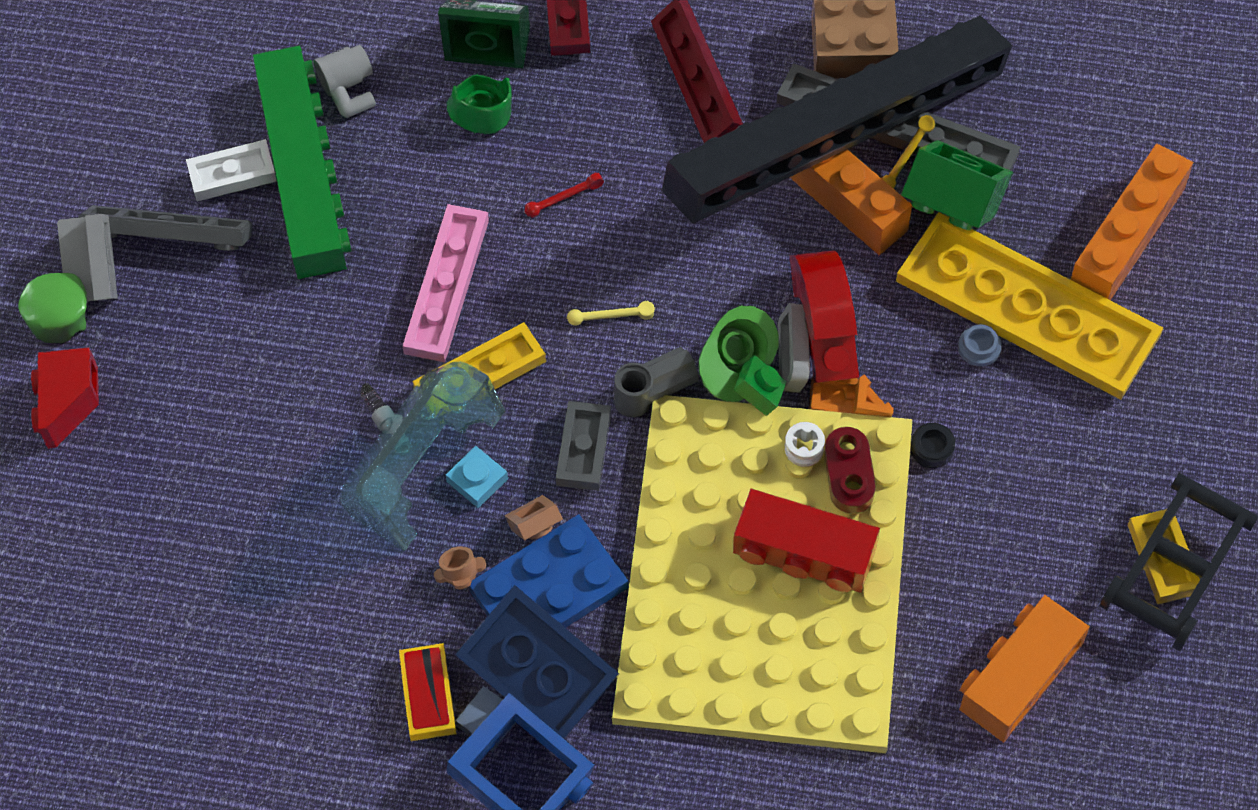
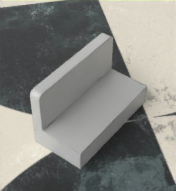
[57,214,118,301]

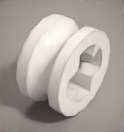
[785,422,825,467]

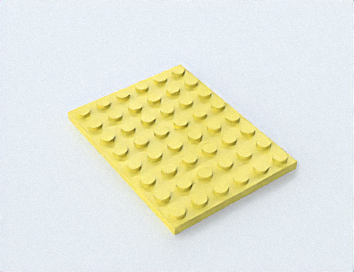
[612,395,912,753]

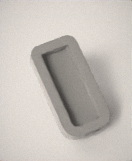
[778,303,810,393]

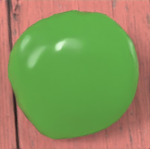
[18,273,87,343]

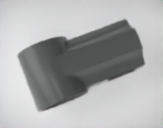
[613,347,699,418]

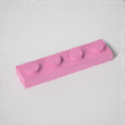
[403,204,489,363]

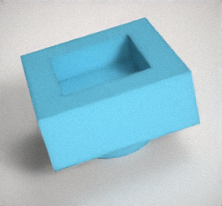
[446,446,508,508]

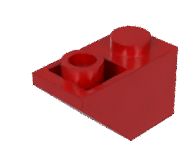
[31,347,99,448]

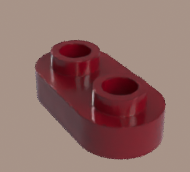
[824,427,876,514]

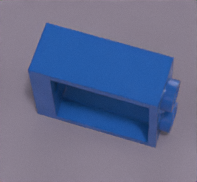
[446,693,594,810]

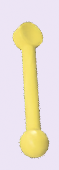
[567,301,655,326]

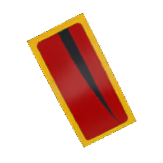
[399,643,456,741]

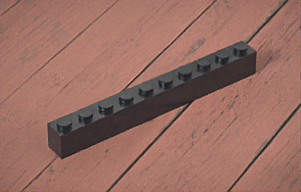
[661,15,1012,224]

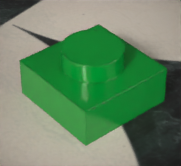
[734,355,787,416]

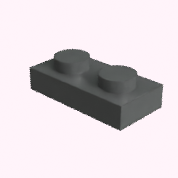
[555,401,611,491]

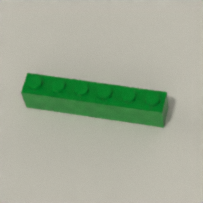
[253,45,352,279]

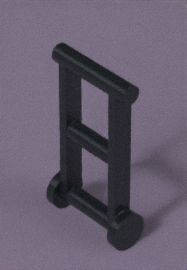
[1099,473,1258,652]

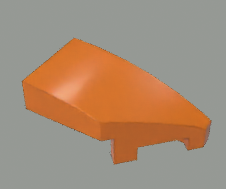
[809,374,894,417]

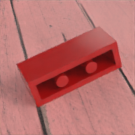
[733,488,880,593]

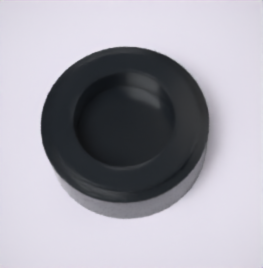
[911,423,955,468]

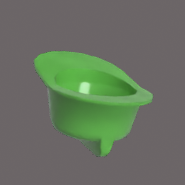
[699,306,779,402]

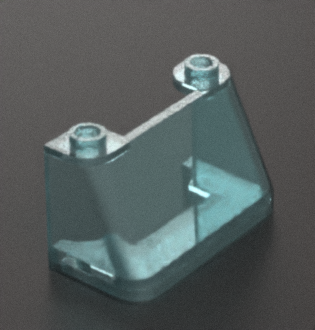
[340,362,506,552]

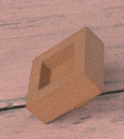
[504,495,563,540]

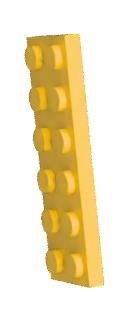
[896,212,1163,400]

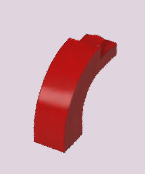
[789,250,859,383]

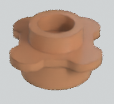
[434,546,486,589]

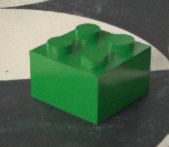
[901,140,1013,230]

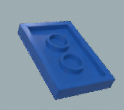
[468,514,629,628]

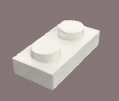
[186,139,277,201]

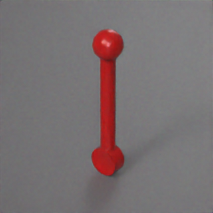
[524,173,604,218]

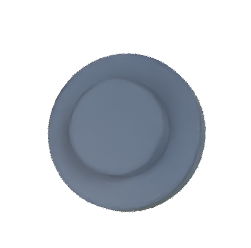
[958,324,1001,366]

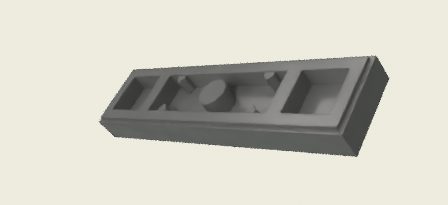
[78,205,252,251]

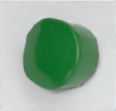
[447,74,512,134]

